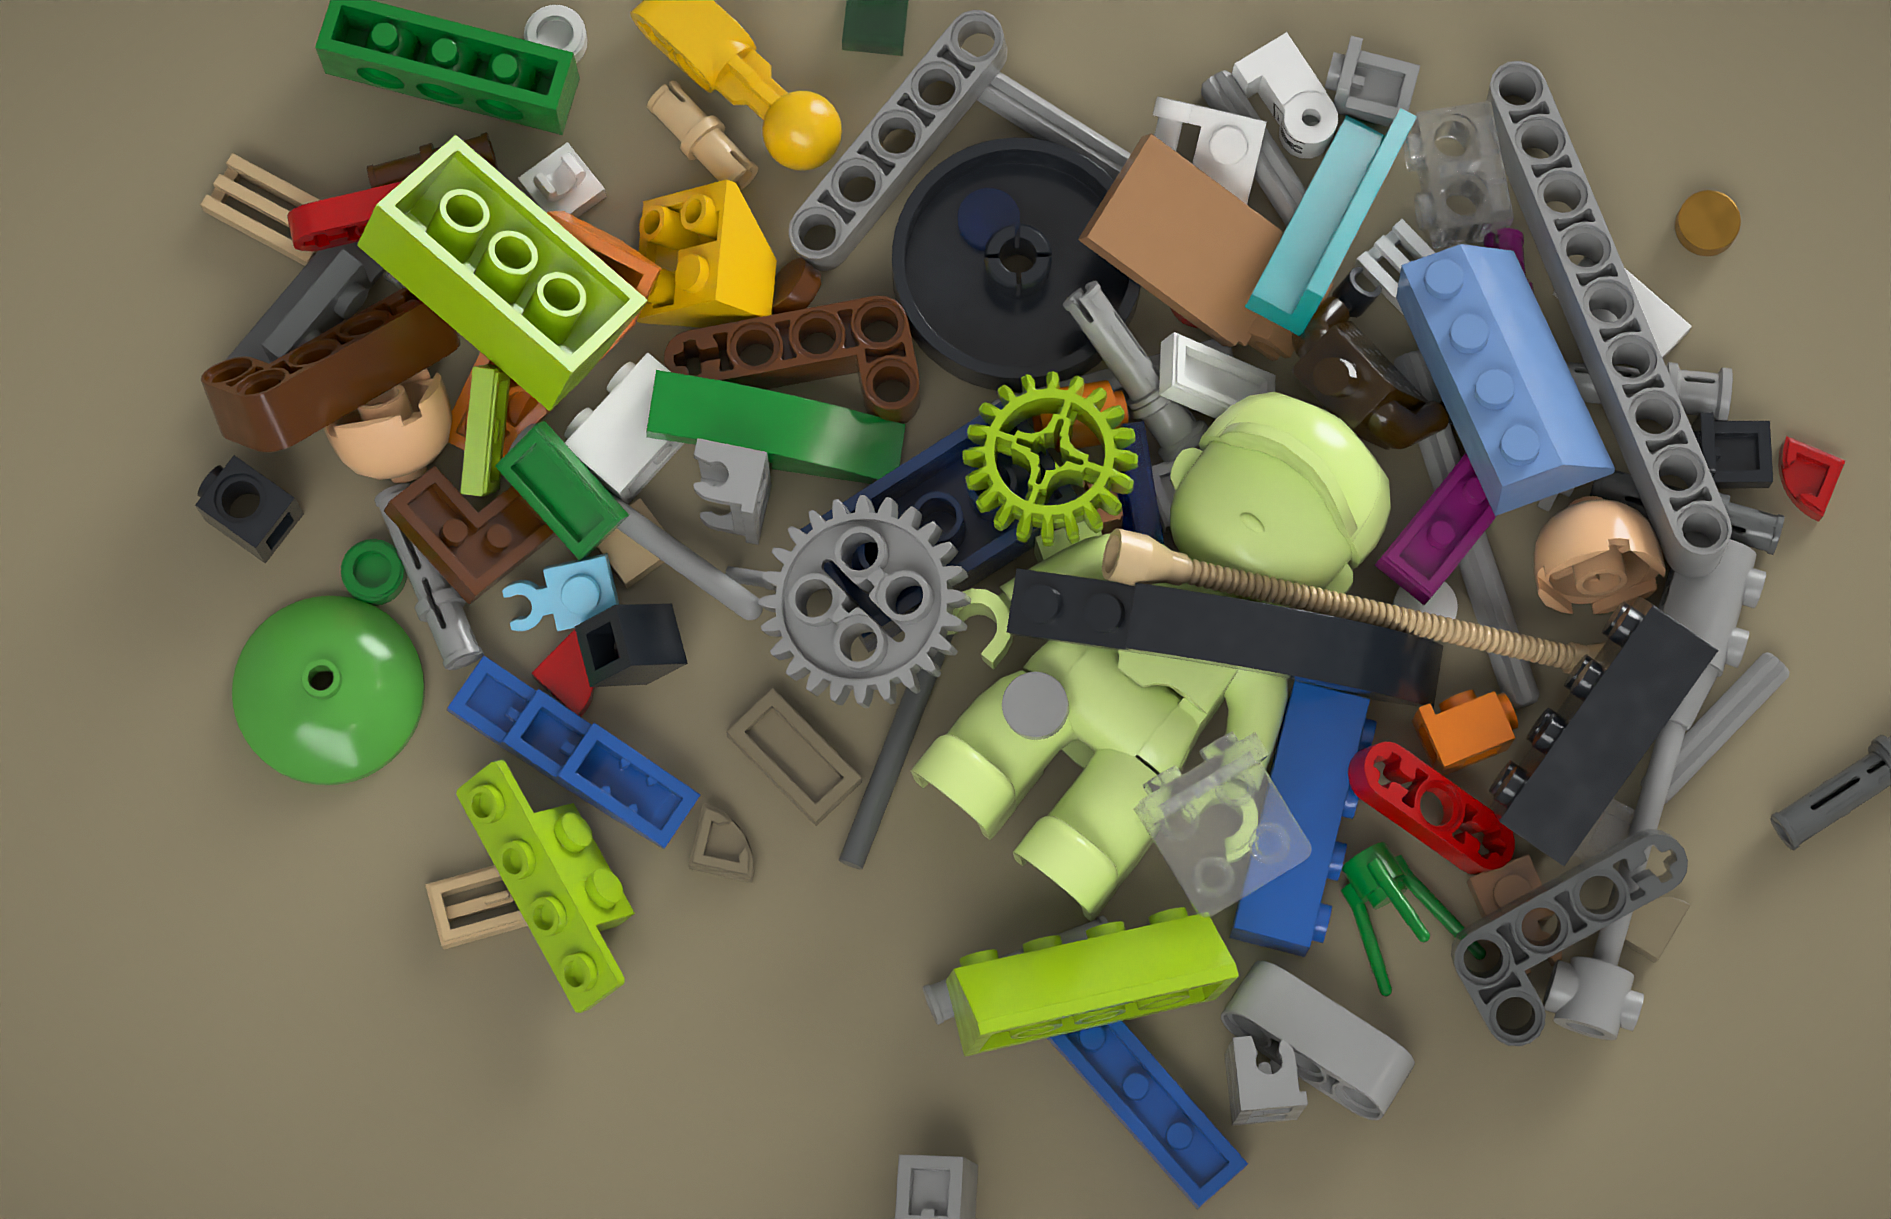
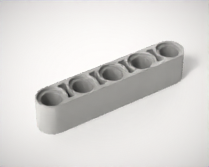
[789,10,1007,271]

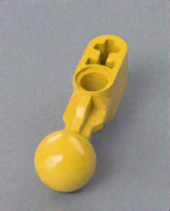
[630,0,842,171]

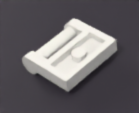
[1153,97,1267,204]

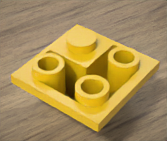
[637,179,777,328]

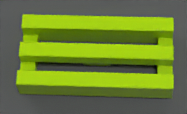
[460,364,510,496]

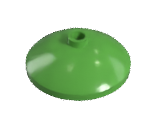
[232,596,425,785]

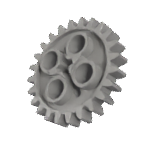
[758,495,971,708]

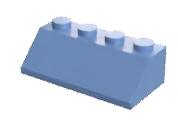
[1396,244,1615,516]

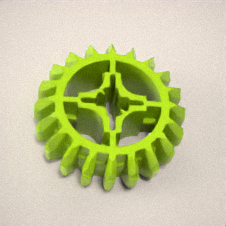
[963,371,1138,547]

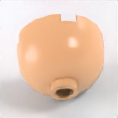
[324,368,452,483]
[1534,496,1666,614]

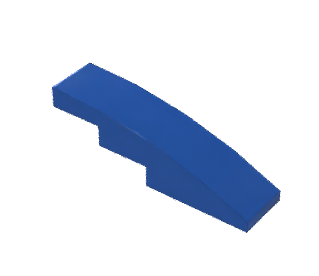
[446,655,700,849]

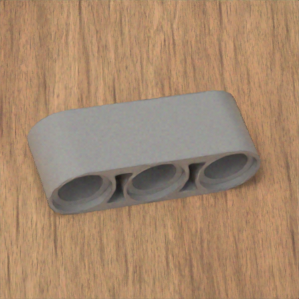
[1221,961,1415,1120]

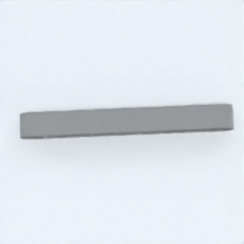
[1483,61,1732,578]

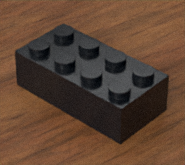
[1489,596,1719,866]

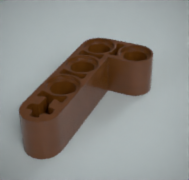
[201,287,461,452]
[664,296,920,424]

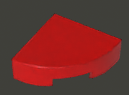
[1778,436,1846,522]
[531,629,595,717]

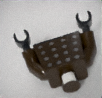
[1291,267,1454,450]

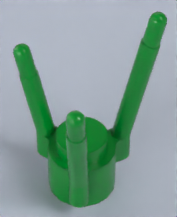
[1340,842,1486,997]

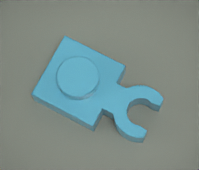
[502,553,619,632]

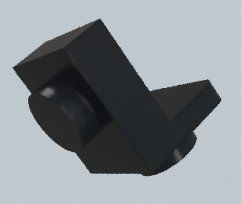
[1691,412,1773,489]

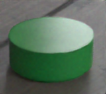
[341,539,407,606]

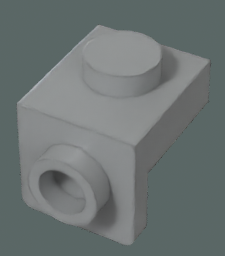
[1325,36,1420,127]

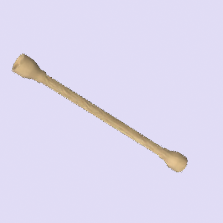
[1102,528,1606,674]

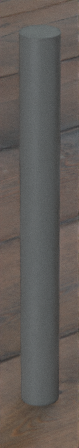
[839,634,954,870]

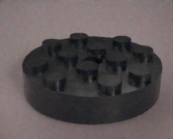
[892,137,1141,393]

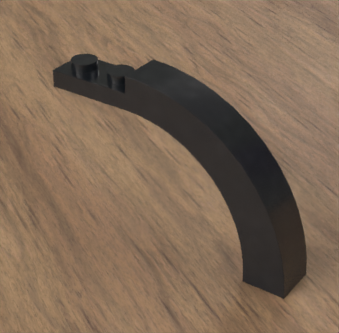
[1006,568,1443,709]

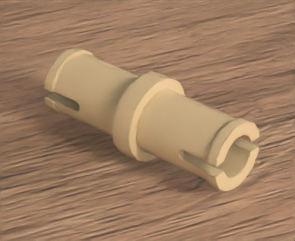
[647,81,758,191]

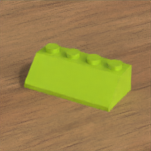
[357,135,648,411]
[946,907,1239,1057]

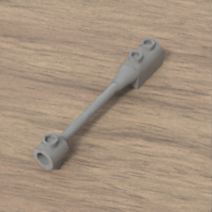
[1543,531,1766,1040]

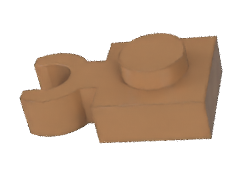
[1467,854,1562,976]

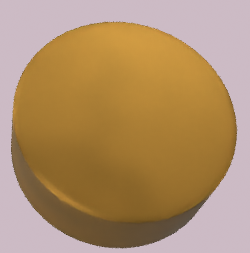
[1675,190,1741,256]

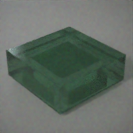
[842,0,909,56]

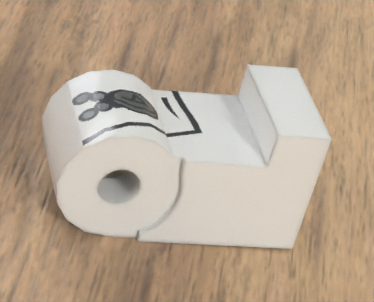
[1232,32,1338,159]

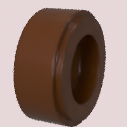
[772,258,821,315]

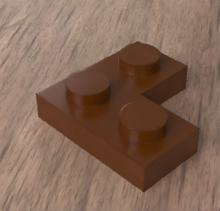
[384,466,556,605]

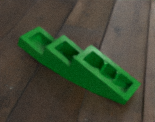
[646,370,906,484]

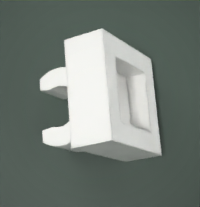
[518,142,607,218]

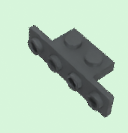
[226,242,386,363]

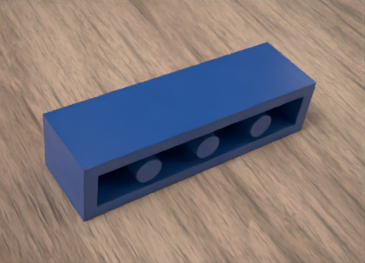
[1229,680,1377,957]

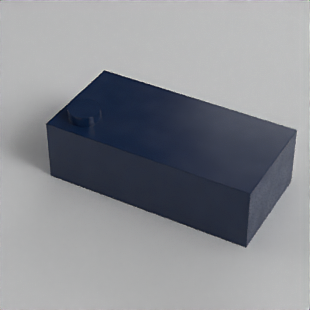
[800,402,1078,653]

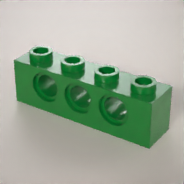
[315,0,580,135]

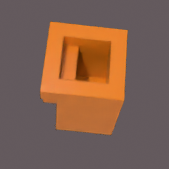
[1412,690,1518,776]

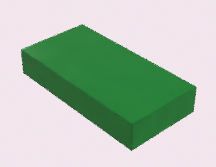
[495,421,629,561]

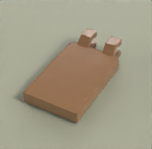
[1078,133,1334,361]

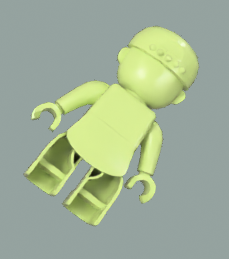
[910,392,1391,922]

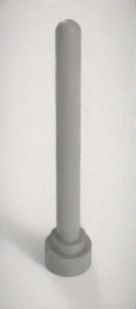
[508,424,763,620]

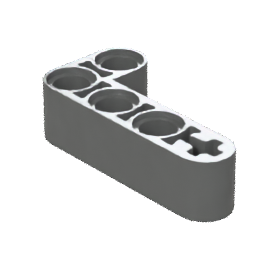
[1451,829,1688,1046]

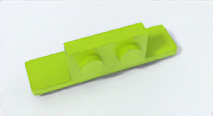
[456,760,635,1013]

